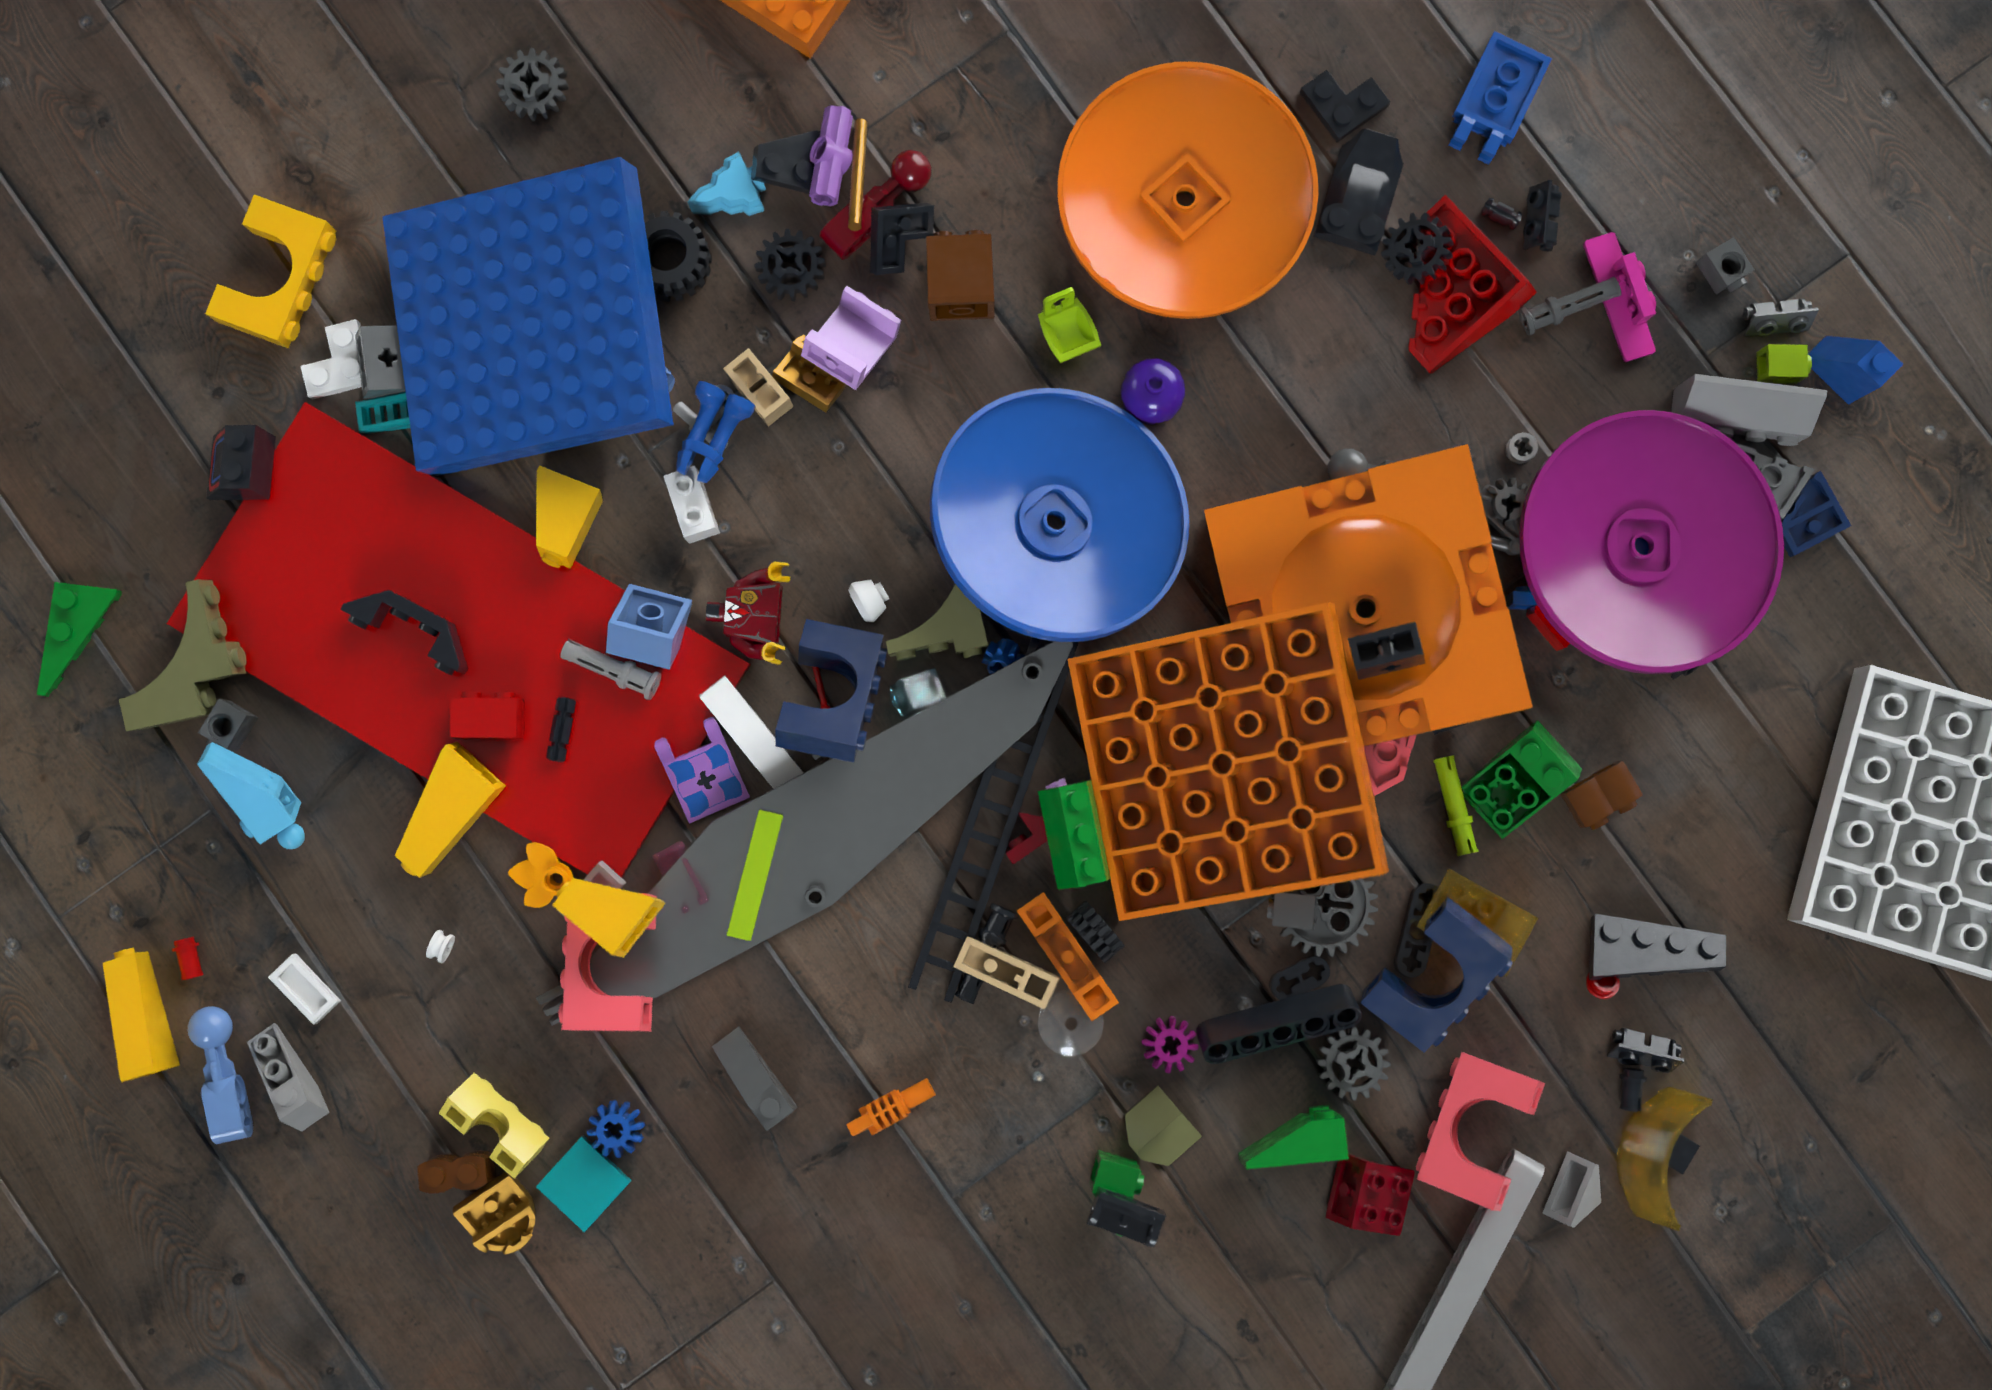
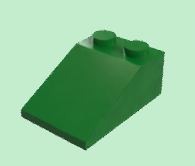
[1238,1105,1349,1169]

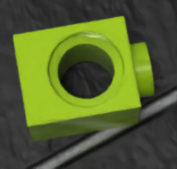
[1757,344,1812,384]

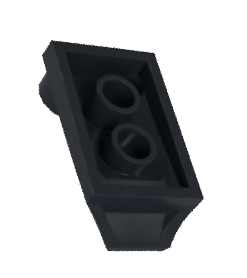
[1314,129,1404,256]

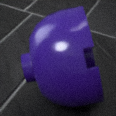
[1120,358,1185,425]

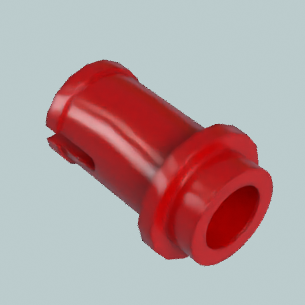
[171,936,204,980]

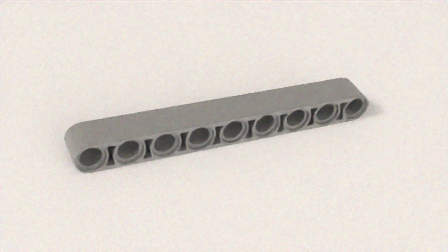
[1383,1149,1545,1390]

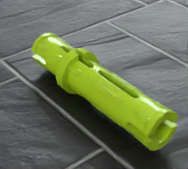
[1433,755,1479,856]

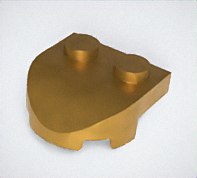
[772,335,846,413]
[453,1172,535,1254]

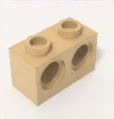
[723,348,794,427]

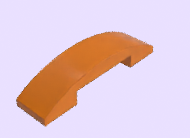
[1016,892,1119,1021]

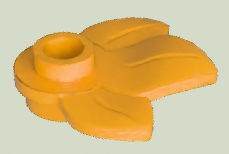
[508,842,574,908]

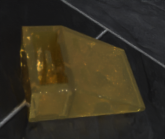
[1417,869,1538,977]

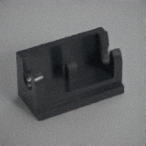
[1086,1186,1166,1248]

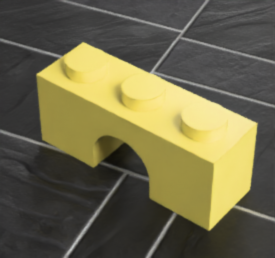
[439,1073,549,1179]

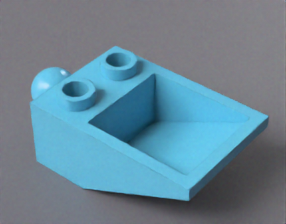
[197,742,305,849]

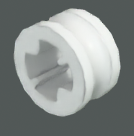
[426,930,455,963]

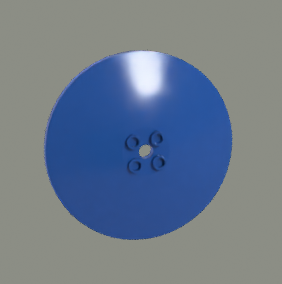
[930,388,1189,642]

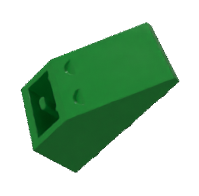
[1461,720,1582,839]

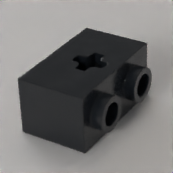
[1348,622,1425,680]

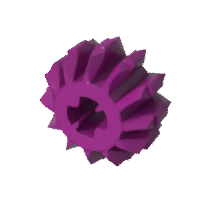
[1141,1015,1199,1073]

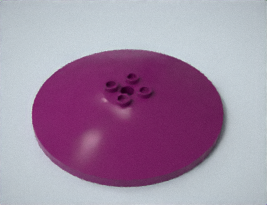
[1519,410,1784,674]

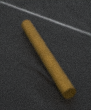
[848,119,868,231]

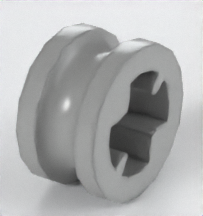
[1505,432,1538,464]

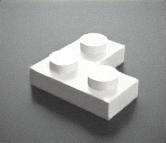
[301,319,361,400]

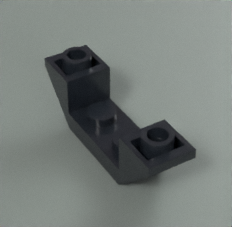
[340,590,468,675]

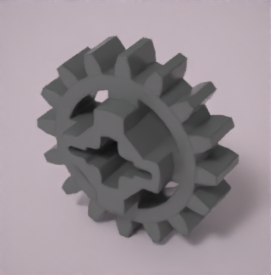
[496,48,569,121]
[1316,1026,1391,1100]

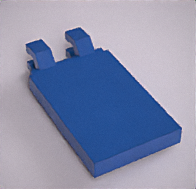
[1448,31,1552,165]

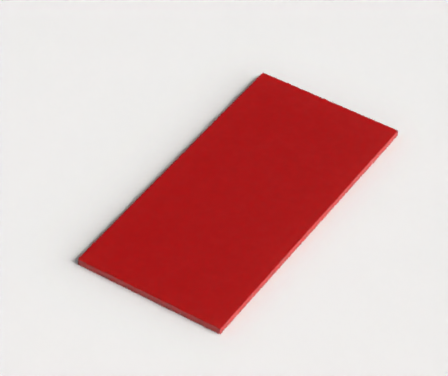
[166,402,751,878]

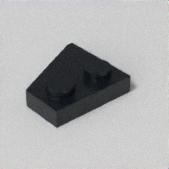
[751,130,821,194]

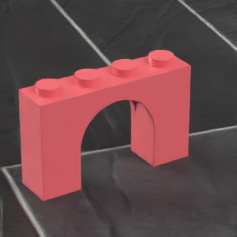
[559,893,657,1032]
[1416,1052,1545,1211]

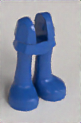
[676,381,756,484]

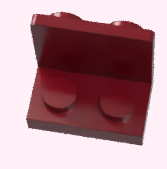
[1325,1154,1415,1236]

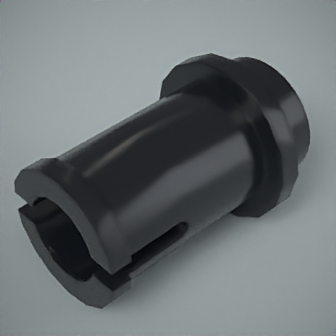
[1619,1068,1647,1112]

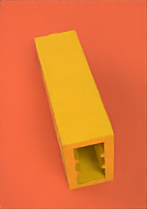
[395,742,506,878]
[103,948,180,1082]

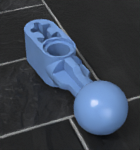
[187,1006,253,1144]

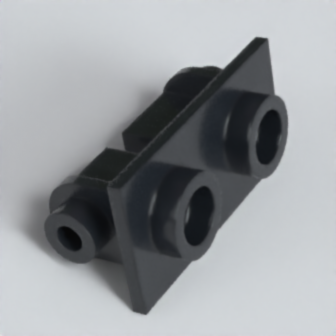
[1523,179,1562,252]
[1607,1028,1684,1073]

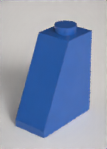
[1808,336,1903,405]

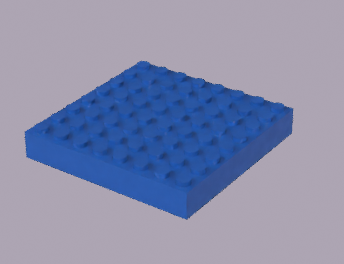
[382,157,674,476]

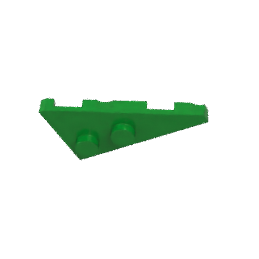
[37,582,122,697]

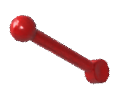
[812,666,831,709]

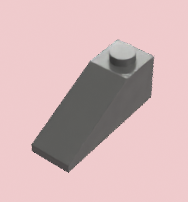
[712,1027,798,1131]

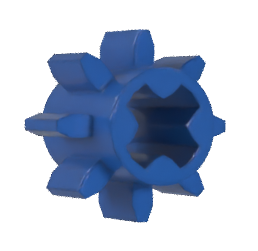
[982,638,1025,674]

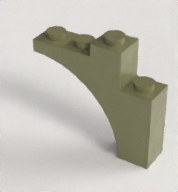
[119,579,247,731]
[886,584,988,661]

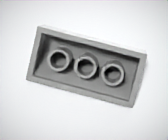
[1671,374,1827,446]

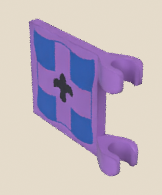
[655,717,750,824]

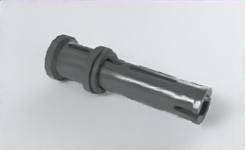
[1519,277,1621,336]

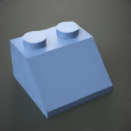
[606,584,692,670]

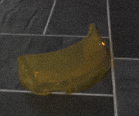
[1617,1086,1713,1231]

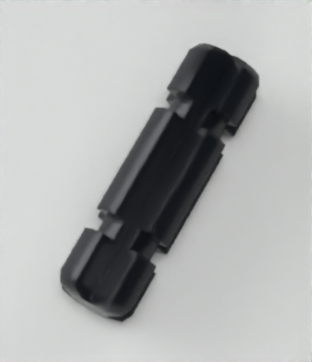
[546,697,576,762]

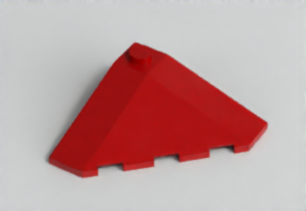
[1409,195,1537,374]

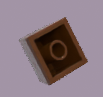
[926,230,994,321]

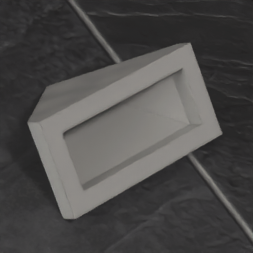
[1543,1151,1601,1228]

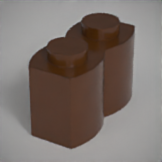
[1561,761,1643,830]
[417,1150,496,1194]

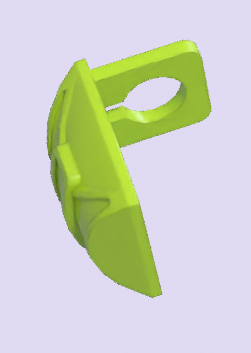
[1038,287,1101,363]

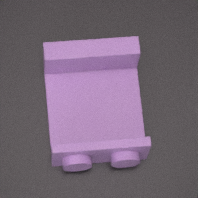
[801,286,901,390]

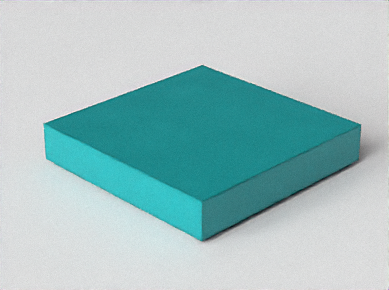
[536,1135,632,1232]

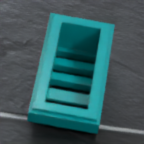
[355,392,410,434]

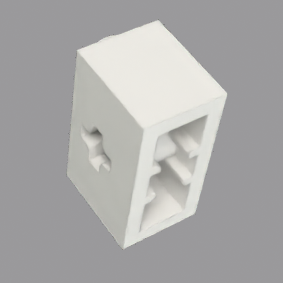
[664,465,720,544]

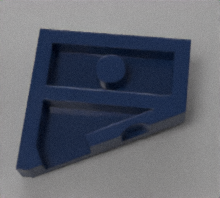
[1781,471,1852,557]

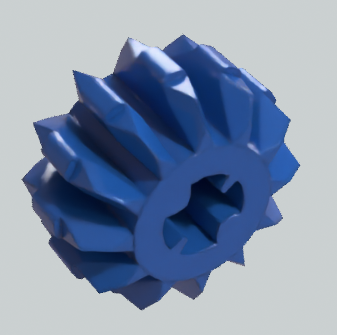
[587,1100,645,1158]

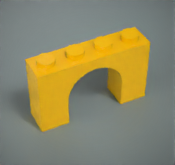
[205,195,336,349]

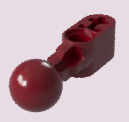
[819,150,932,260]

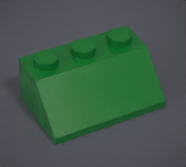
[1038,780,1111,890]

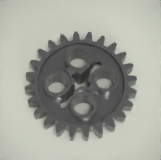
[1269,878,1378,957]

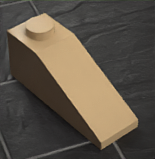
[953,936,1061,1009]

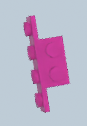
[1583,232,1656,362]

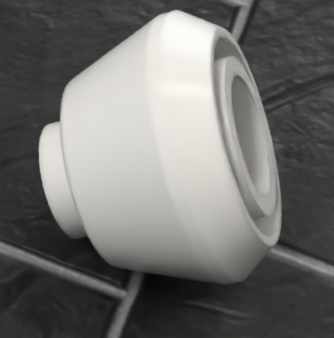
[848,580,889,622]

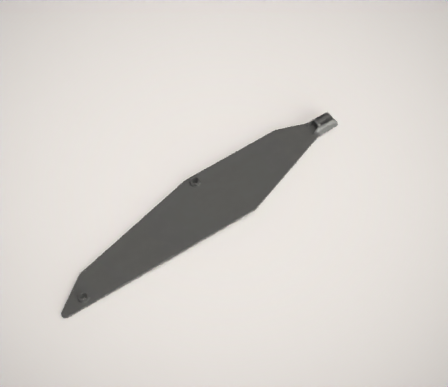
[536,641,1073,1026]

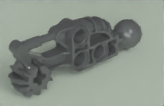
[1328,448,1528,556]

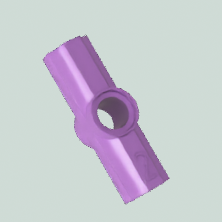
[809,105,853,207]

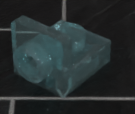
[890,668,946,716]

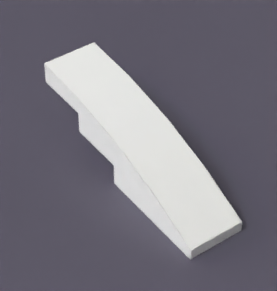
[699,675,804,789]

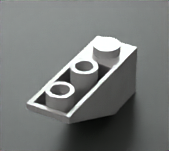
[247,1023,329,1132]

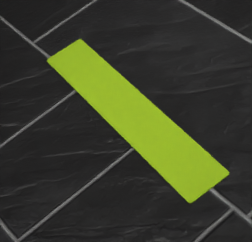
[727,810,783,941]

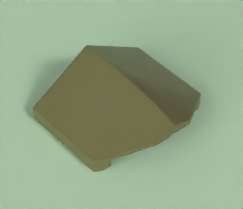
[1124,1085,1202,1166]

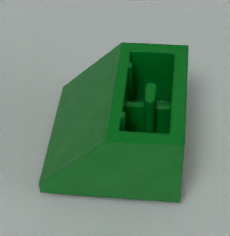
[1089,1150,1144,1237]

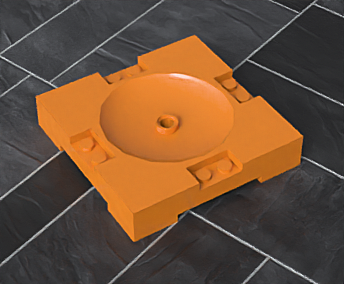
[1204,444,1533,747]

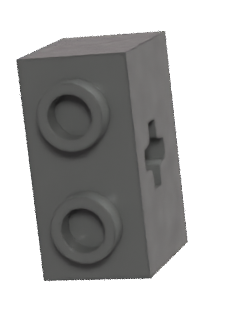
[355,325,406,399]

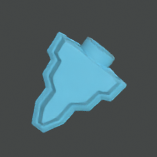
[687,152,766,216]

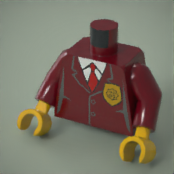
[706,562,790,665]

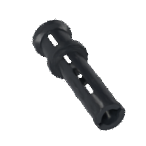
[955,903,1019,1004]

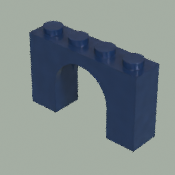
[775,619,888,763]
[1360,897,1513,1053]

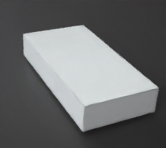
[268,953,341,1025]

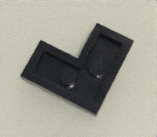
[1299,70,1391,142]
[870,203,934,275]

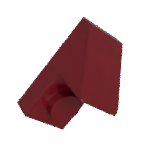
[1005,812,1048,864]

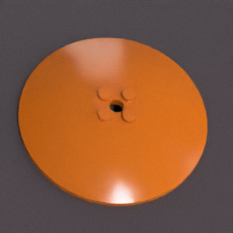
[1057,62,1318,319]

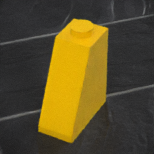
[536,465,603,569]
[552,878,666,958]

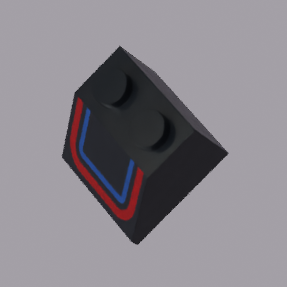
[206,425,276,500]

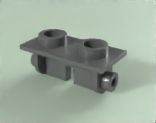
[1743,298,1819,336]

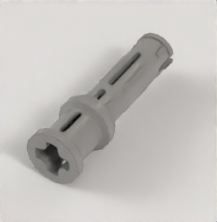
[560,639,662,700]

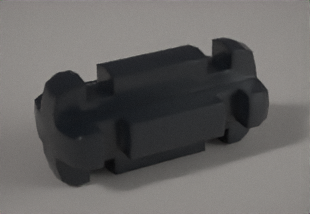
[1481,198,1522,230]

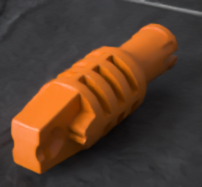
[846,1078,936,1136]

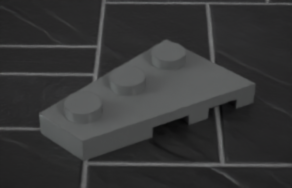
[1736,443,1815,520]

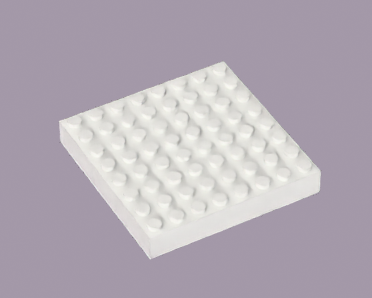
[1787,665,1992,981]

